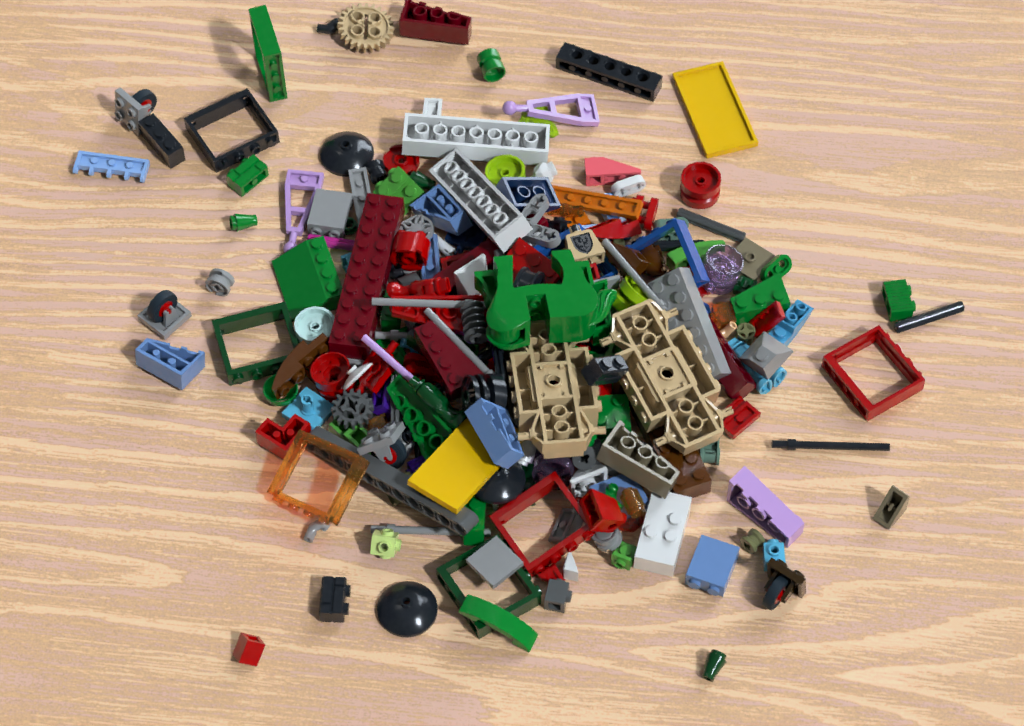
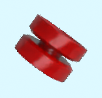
[680,162,721,209]

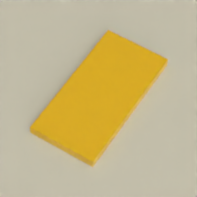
[672,61,758,159]
[407,417,524,515]

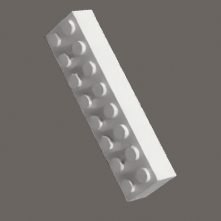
[402,113,550,165]
[429,147,533,253]

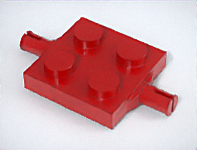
[354,340,399,395]

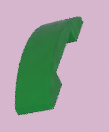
[458,594,538,652]

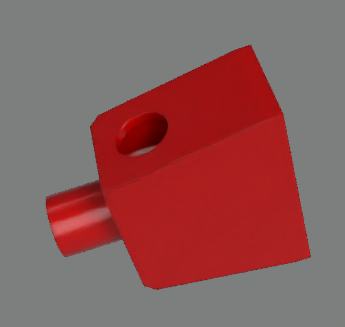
[579,489,627,533]

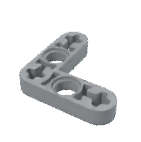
[521,193,561,248]

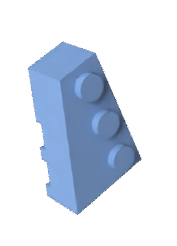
[409,184,473,236]
[135,338,205,390]
[465,398,524,469]

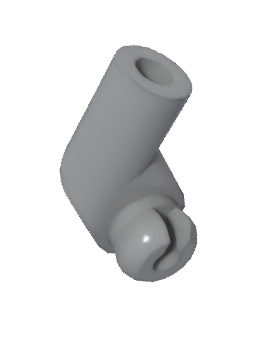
[303,518,330,543]

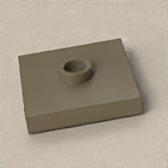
[724,238,775,281]

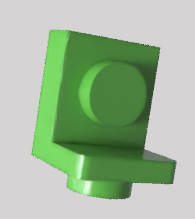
[611,541,637,571]

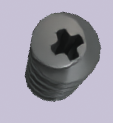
[460,300,488,345]
[572,437,602,470]

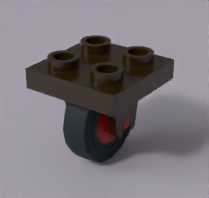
[762,557,806,610]

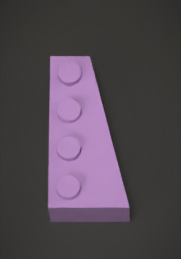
[727,466,804,548]

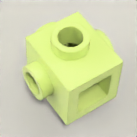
[370,528,402,559]

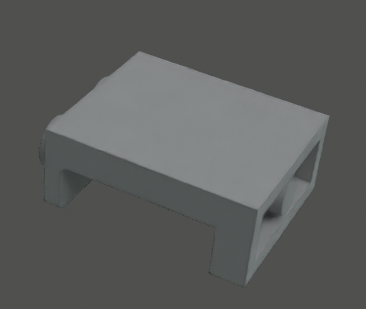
[307,188,354,239]

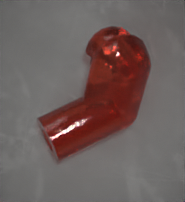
[618,513,644,532]

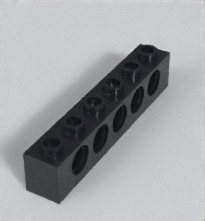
[556,42,663,102]

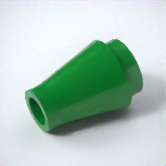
[229,214,258,232]

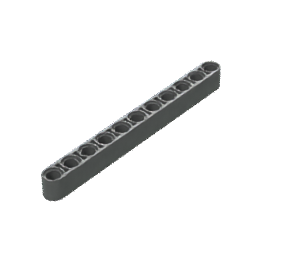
[302,426,479,536]

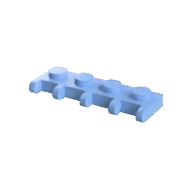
[73,150,150,183]

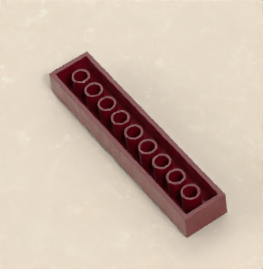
[328,193,405,360]

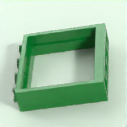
[248,5,288,102]

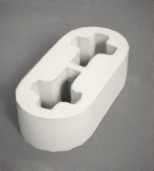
[611,175,646,197]

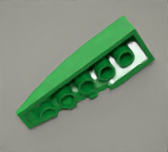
[386,374,453,460]

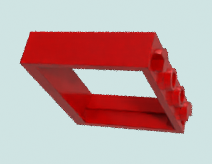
[821,325,925,421]
[489,471,597,578]

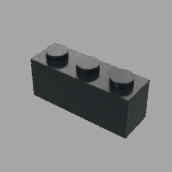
[138,113,186,169]

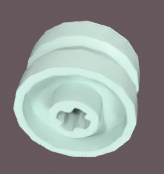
[294,306,335,353]

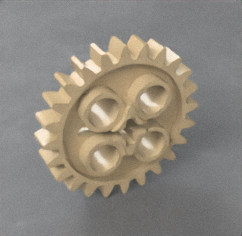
[337,2,394,53]

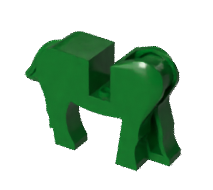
[474,249,617,350]

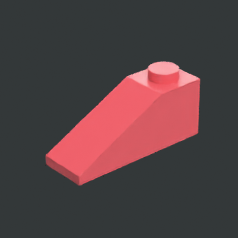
[584,157,641,186]

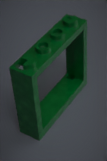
[212,302,298,386]
[436,534,542,639]

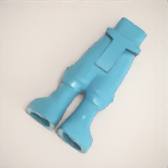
[728,337,787,395]

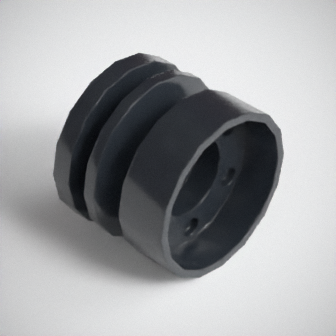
[461,373,507,411]

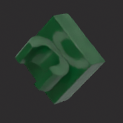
[733,275,758,295]

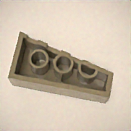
[596,420,680,499]

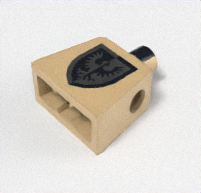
[565,224,605,264]

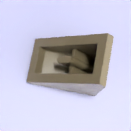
[872,485,910,529]

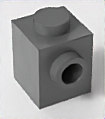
[544,579,572,613]

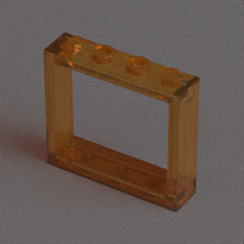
[267,429,370,526]

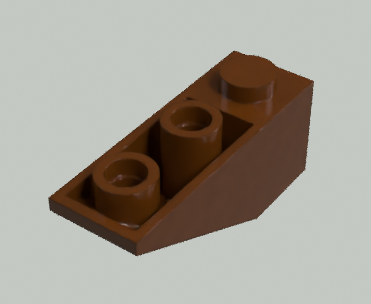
[597,238,651,278]

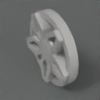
[399,214,434,240]

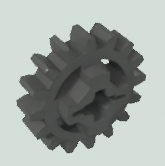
[331,389,374,430]

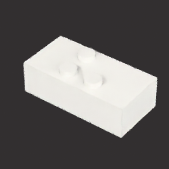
[634,492,692,577]

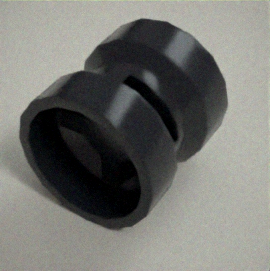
[366,159,388,185]

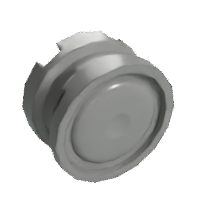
[205,268,235,296]
[591,528,622,552]

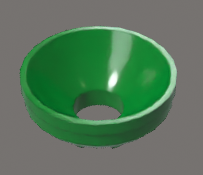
[263,374,298,406]

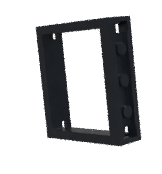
[184,88,280,173]

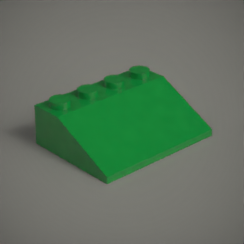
[271,236,342,322]

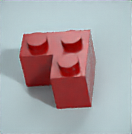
[255,414,311,462]

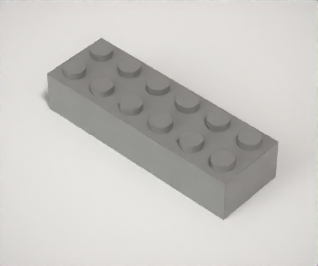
[648,267,731,380]

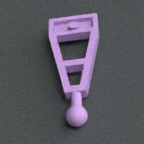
[502,94,600,127]
[283,169,324,253]

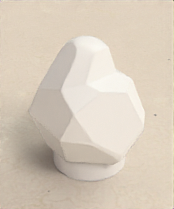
[531,161,558,182]

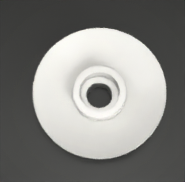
[343,362,373,391]

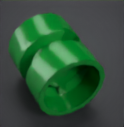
[477,48,506,82]

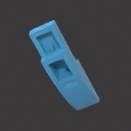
[768,299,814,346]

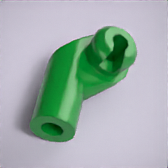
[604,483,623,510]

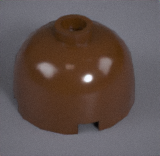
[640,242,668,277]

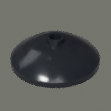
[320,131,374,177]
[474,462,526,504]
[377,581,438,638]

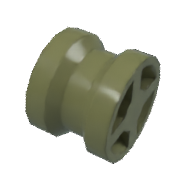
[735,323,756,345]
[740,528,765,554]

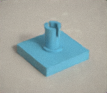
[281,387,333,431]

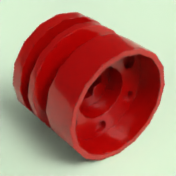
[310,352,357,403]

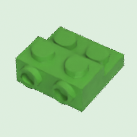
[373,166,425,216]

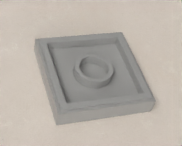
[466,535,523,589]

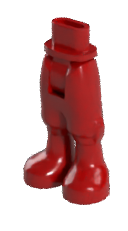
[386,277,451,312]

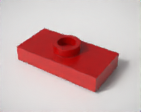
[749,301,786,338]

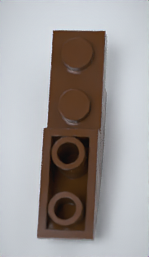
[272,333,329,400]

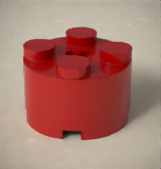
[390,230,431,271]

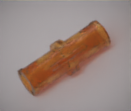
[547,203,584,218]

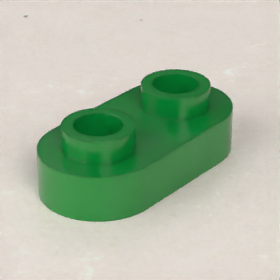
[760,254,792,281]

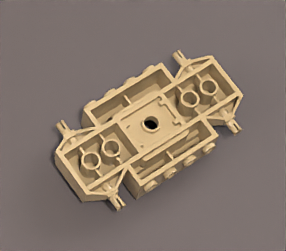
[599,299,734,456]
[506,320,606,459]

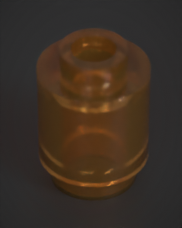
[619,487,646,518]

